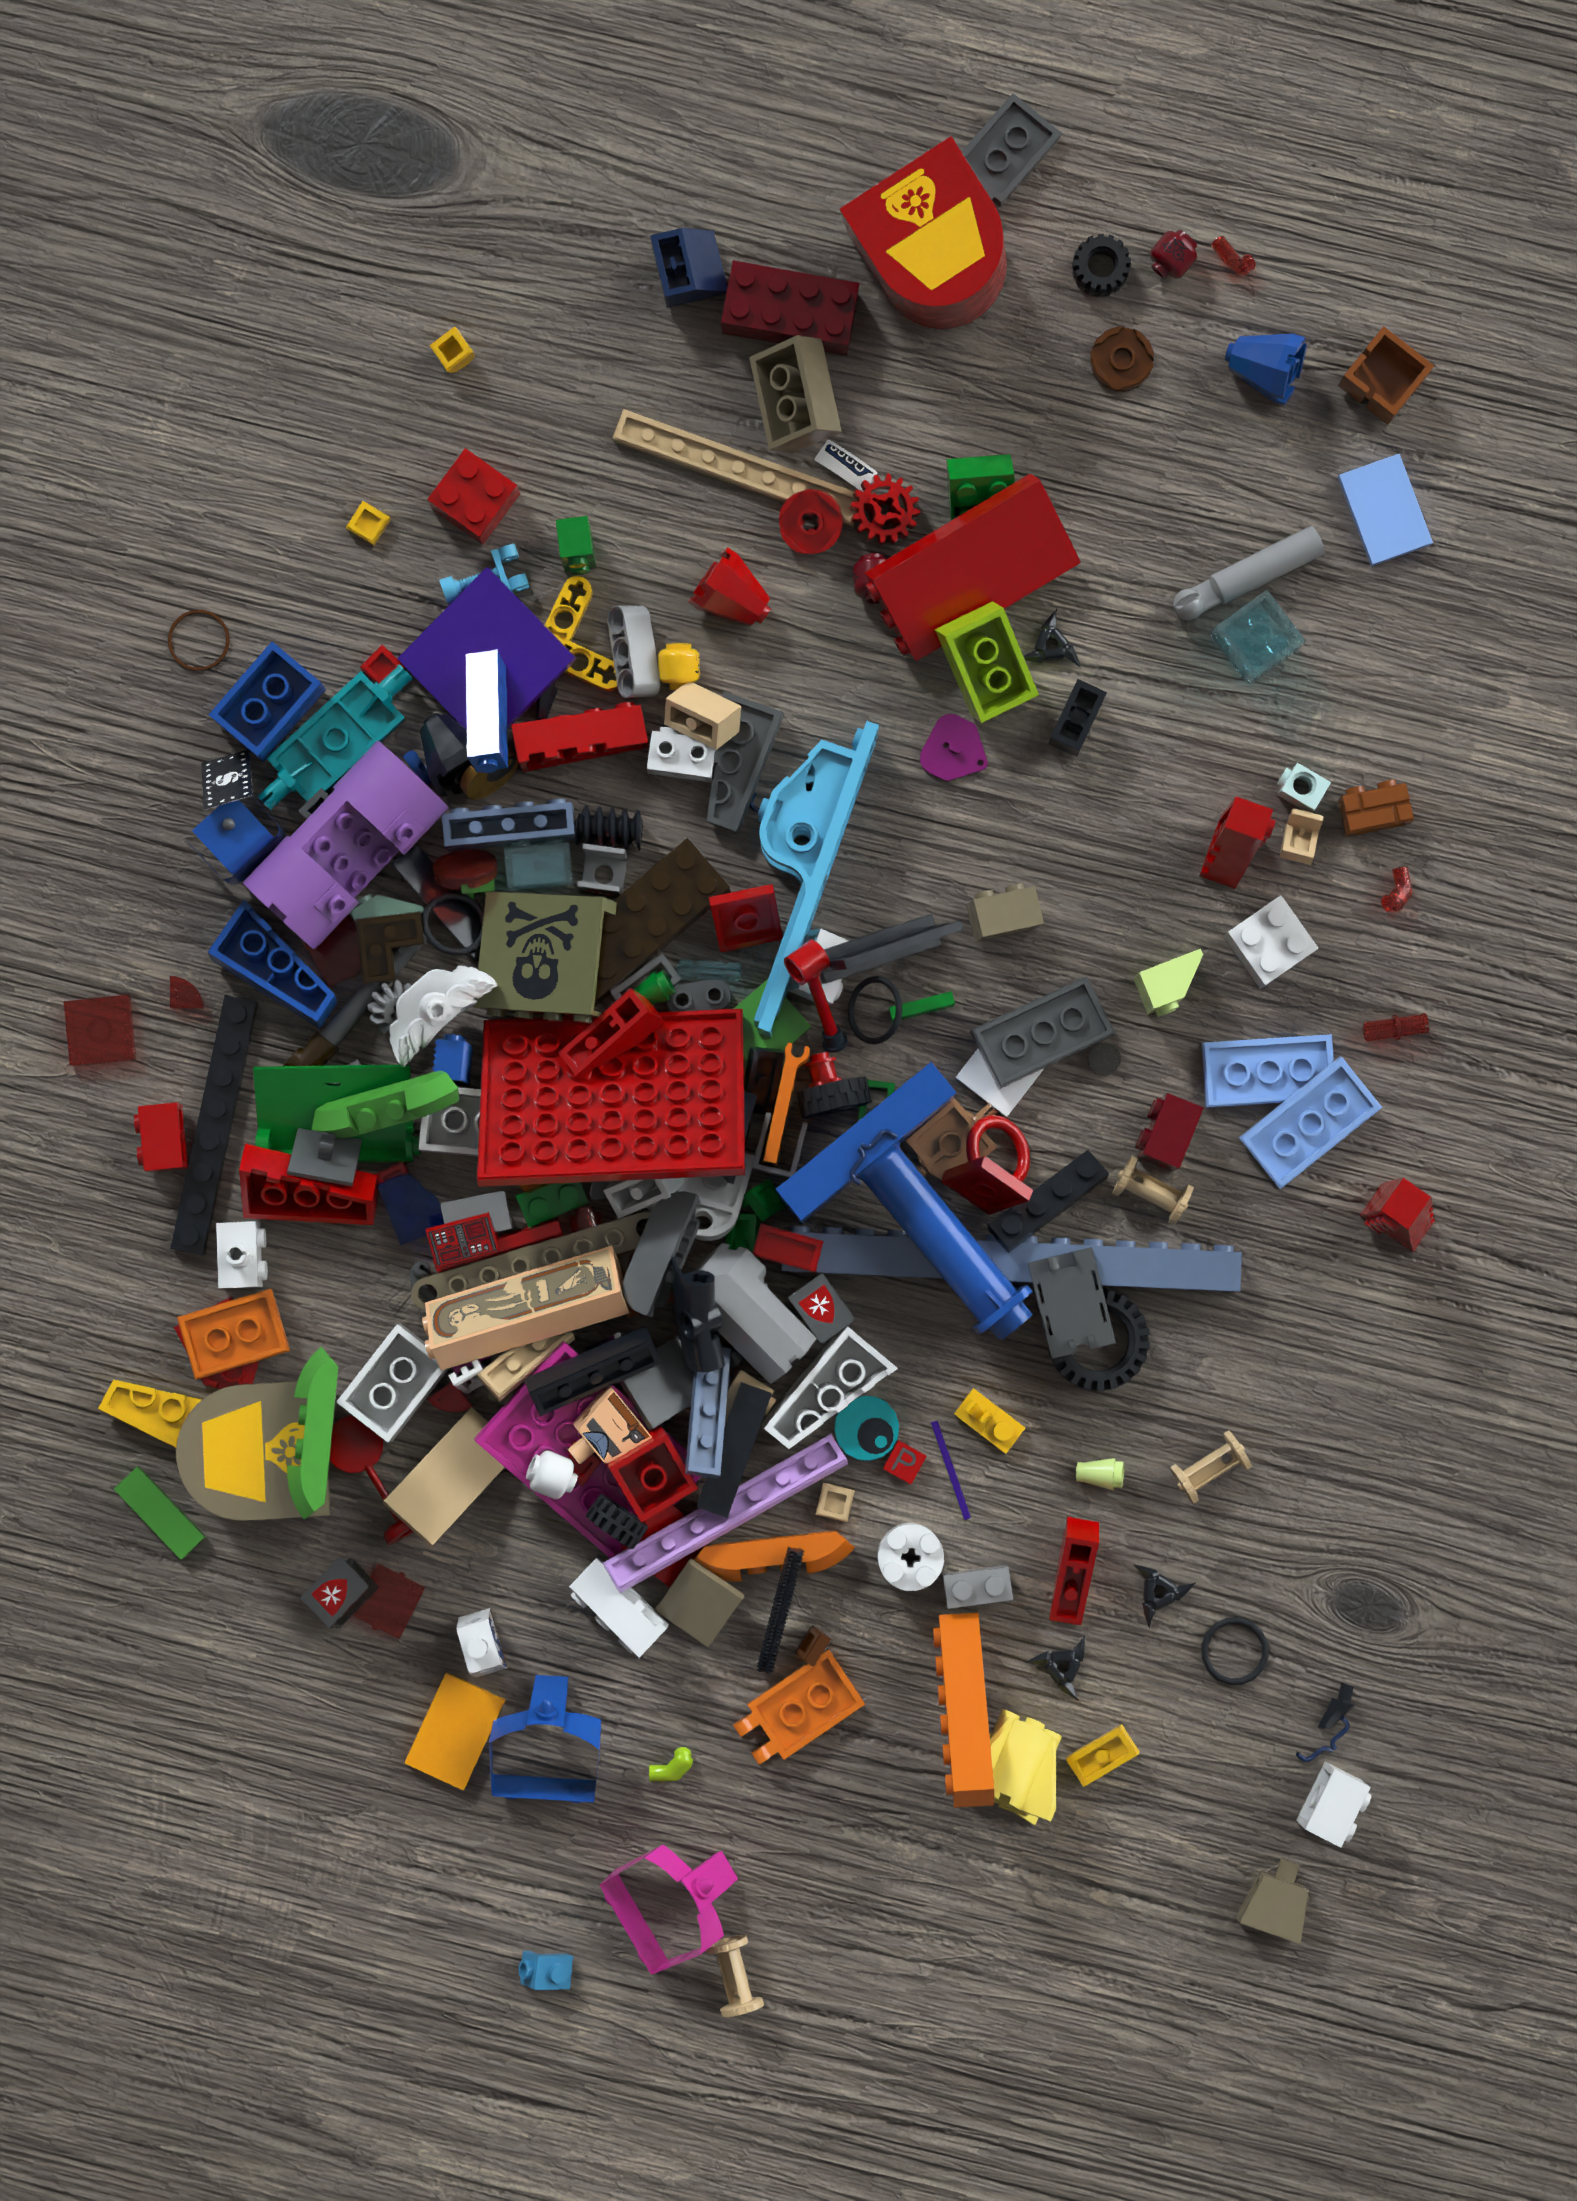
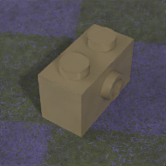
[966,883,1044,942]

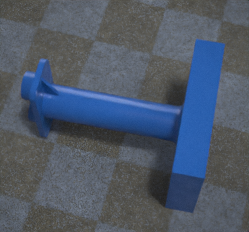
[776,1062,1033,1340]

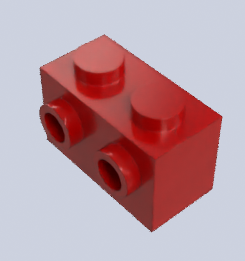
[134,1102,188,1173]

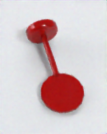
[329,1415,414,1545]

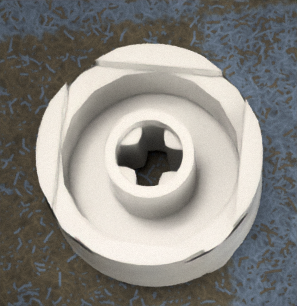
[877,1523,944,1591]

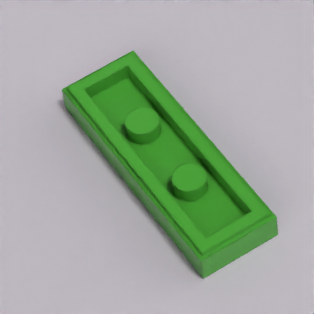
[114,1466,206,1560]

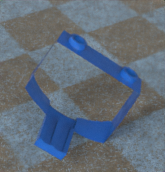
[489,1675,601,1803]

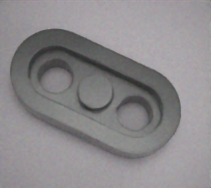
[667,979,731,1012]

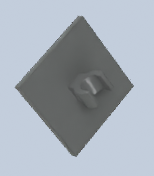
[287,1128,362,1186]

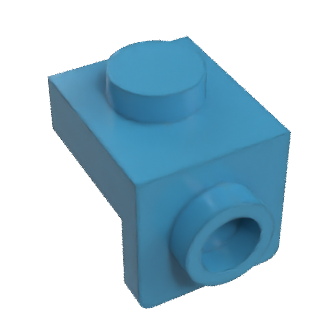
[518,1951,573,1990]

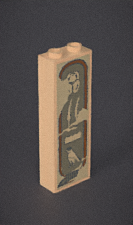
[422,1245,630,1371]

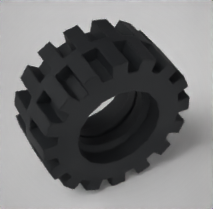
[1072,234,1131,297]
[585,1494,648,1549]

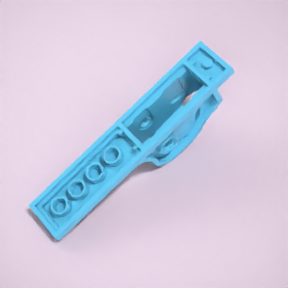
[754,721,879,1038]

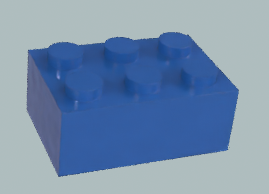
[209,641,326,763]

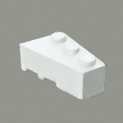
[569,1556,669,1658]

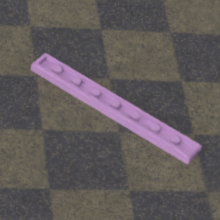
[603,1434,848,1593]

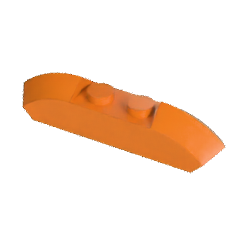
[694,1530,855,1582]

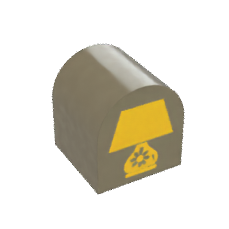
[176,1381,331,1521]

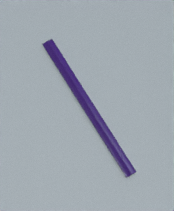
[931,1420,971,1520]

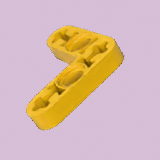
[545,576,618,692]

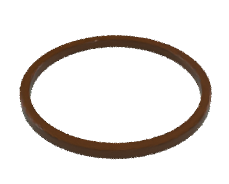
[168,610,230,671]

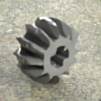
[368,980,412,1033]

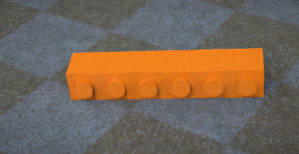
[933,1612,994,1808]

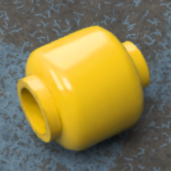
[658,643,700,690]

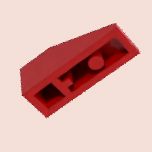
[558,988,665,1078]
[1049,1517,1099,1625]

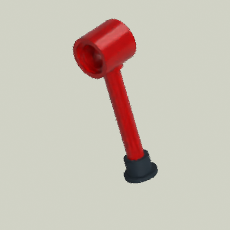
[784,940,848,1053]

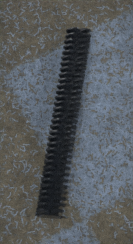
[756,1547,805,1674]

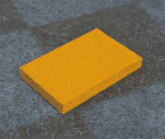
[404,1672,506,1791]

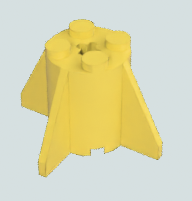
[989,1709,1062,1825]

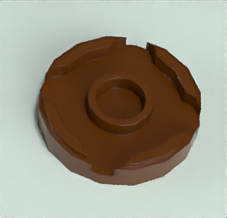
[1090,327,1154,392]

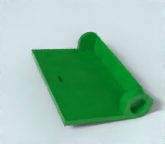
[253,1064,421,1163]

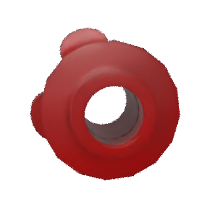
[805,1052,842,1088]

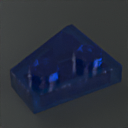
[377,1172,444,1245]

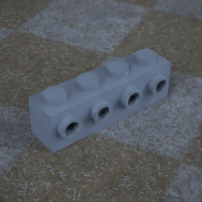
[442,799,576,852]

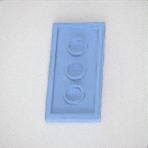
[1201,1034,1334,1108]
[1239,1056,1382,1189]

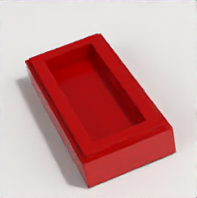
[752,1224,824,1273]

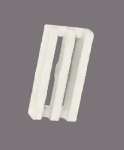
[448,1359,486,1394]

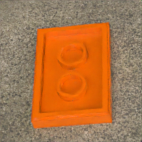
[177,1289,290,1380]

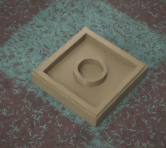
[654,1558,745,1647]

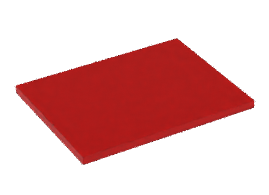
[477,1009,745,1187]

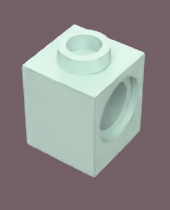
[1277,763,1331,813]

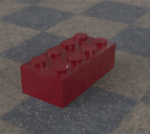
[721,260,859,356]

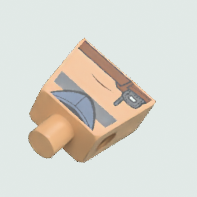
[568,1386,652,1464]

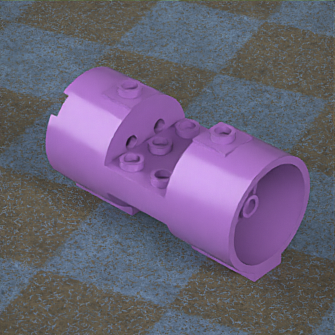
[243,740,449,949]

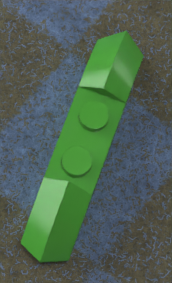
[312,1070,459,1138]
[287,1347,338,1520]

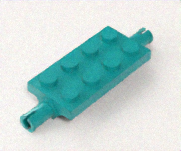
[257,664,413,811]

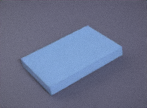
[1338,454,1433,566]

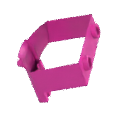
[600,1845,738,1975]

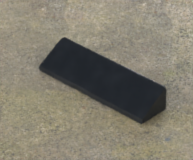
[391,845,481,962]
[525,1327,662,1416]

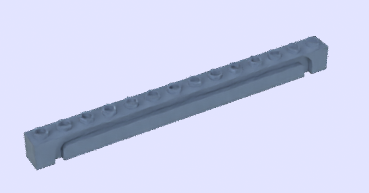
[782,1226,1242,1292]

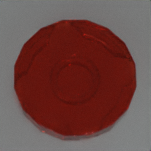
[432,849,498,890]

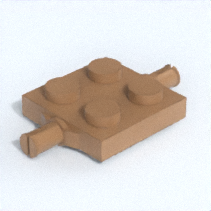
[905,1098,997,1190]

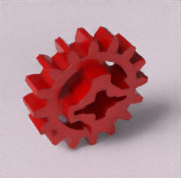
[849,473,920,545]

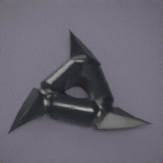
[1023,609,1081,668]
[1132,1564,1196,1629]
[1025,1635,1085,1701]

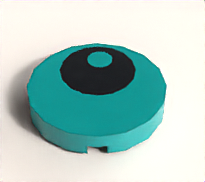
[834,1395,899,1461]

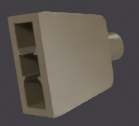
[1236,1858,1308,1944]

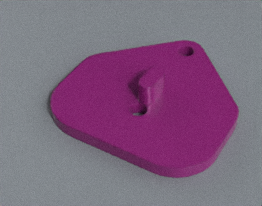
[920,714,988,781]

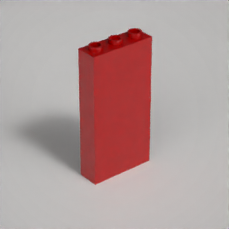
[864,474,1081,662]

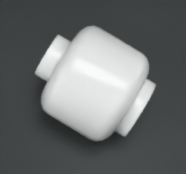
[526,1450,578,1499]

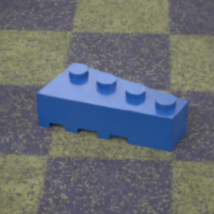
[208,899,338,1029]

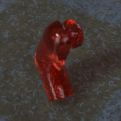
[1211,236,1256,276]
[1381,866,1412,912]

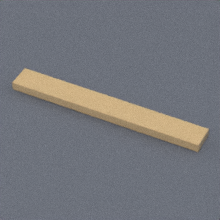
[612,409,858,527]

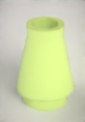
[1076,1458,1124,1491]

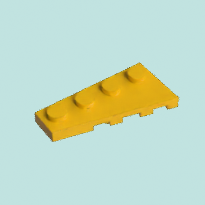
[98,1379,201,1448]

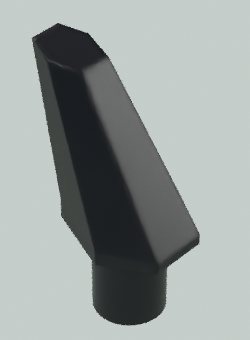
[536,681,558,720]
[1318,1683,1356,1729]

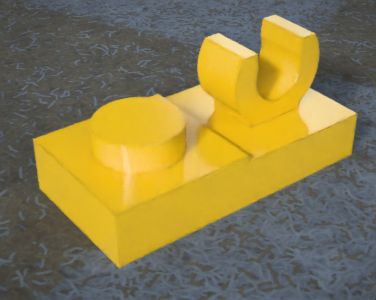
[954,1388,1025,1454]
[1066,1724,1140,1787]

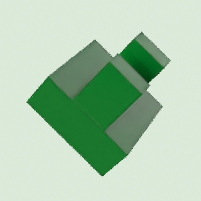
[742,1179,786,1222]

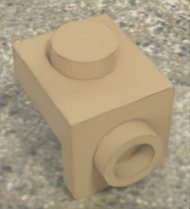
[1279,809,1324,865]

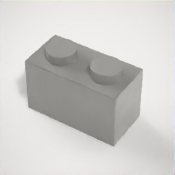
[942,1565,1013,1609]

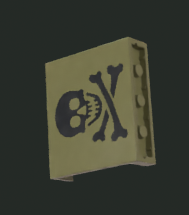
[474,892,617,1024]

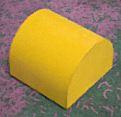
[429,326,475,373]

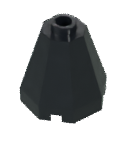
[420,713,474,797]

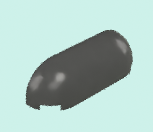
[623,1191,701,1317]

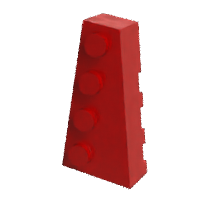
[511,702,650,773]
[239,1144,378,1225]
[1360,1177,1435,1252]

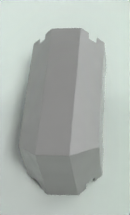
[695,1243,817,1384]

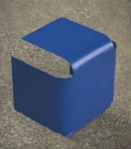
[187,796,286,885]

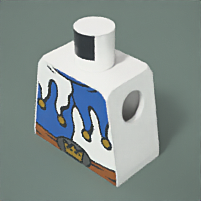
[456,1608,508,1677]

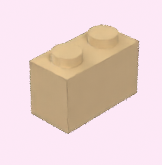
[664,682,741,750]

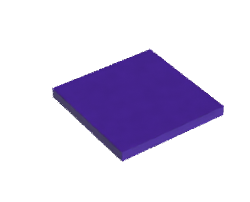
[397,567,577,729]

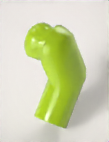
[649,1747,693,1782]

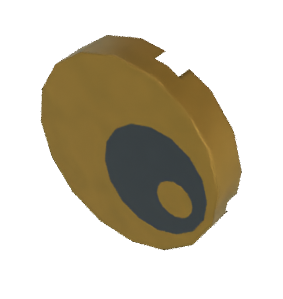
[460,748,518,800]

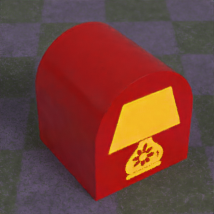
[839,136,1007,329]

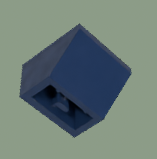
[650,228,728,308]

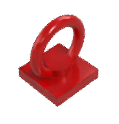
[941,1115,1033,1215]

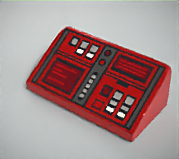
[426,1212,499,1267]

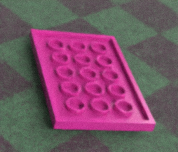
[474,1341,701,1558]

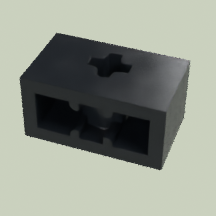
[1048,679,1107,757]

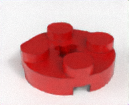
[779,489,844,554]

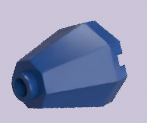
[1225,334,1307,406]

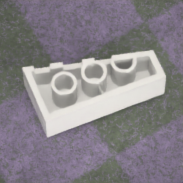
[761,1326,898,1449]

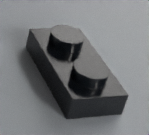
[744,1047,785,1115]

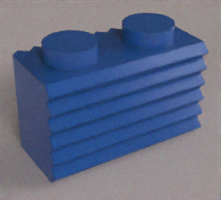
[432,1034,473,1085]

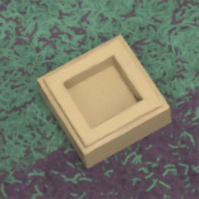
[815,1482,855,1522]

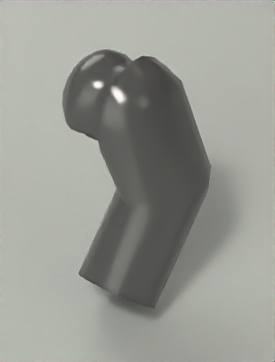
[409,1261,437,1302]

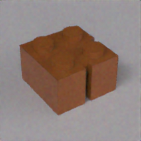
[1338,326,1434,425]

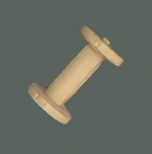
[1112,1155,1194,1225]
[1170,1430,1252,1504]
[705,1935,764,2017]

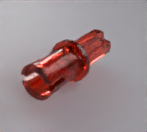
[1362,1013,1429,1041]

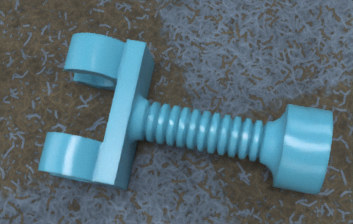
[439,544,530,604]

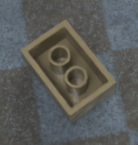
[749,335,842,453]

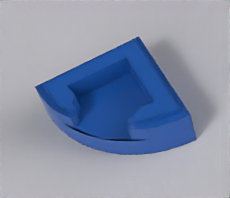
[403,750,431,785]

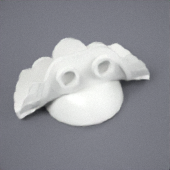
[389,966,498,1067]

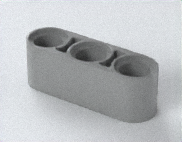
[607,605,660,698]

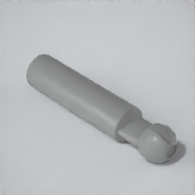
[1172,525,1325,621]

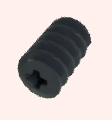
[575,805,643,851]

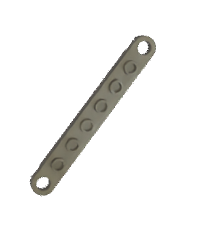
[411,1211,651,1310]

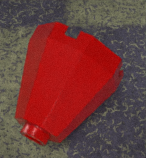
[688,547,771,626]

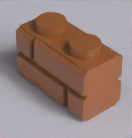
[1338,779,1414,837]

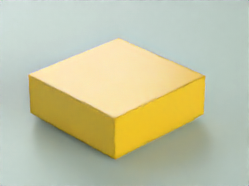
[346,501,391,546]

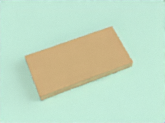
[383,1407,505,1547]

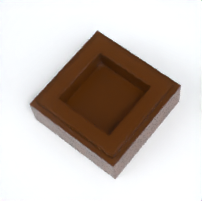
[796,1625,831,1667]

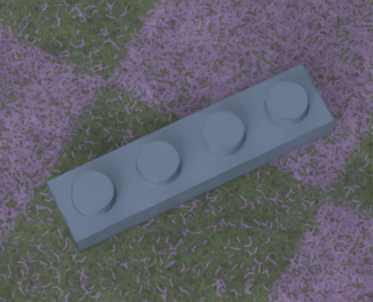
[685,1347,731,1479]

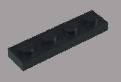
[987,1150,1109,1253]

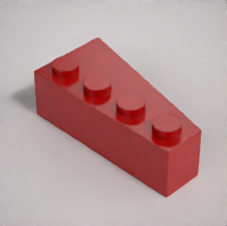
[1199,796,1276,889]

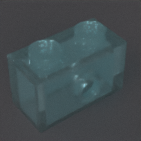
[504,838,574,891]

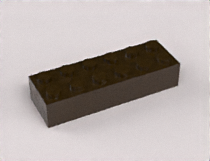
[594,838,731,1007]

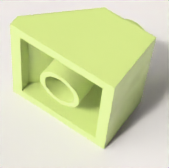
[1134,949,1203,1017]

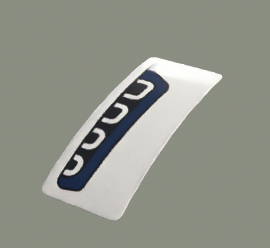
[815,440,877,492]

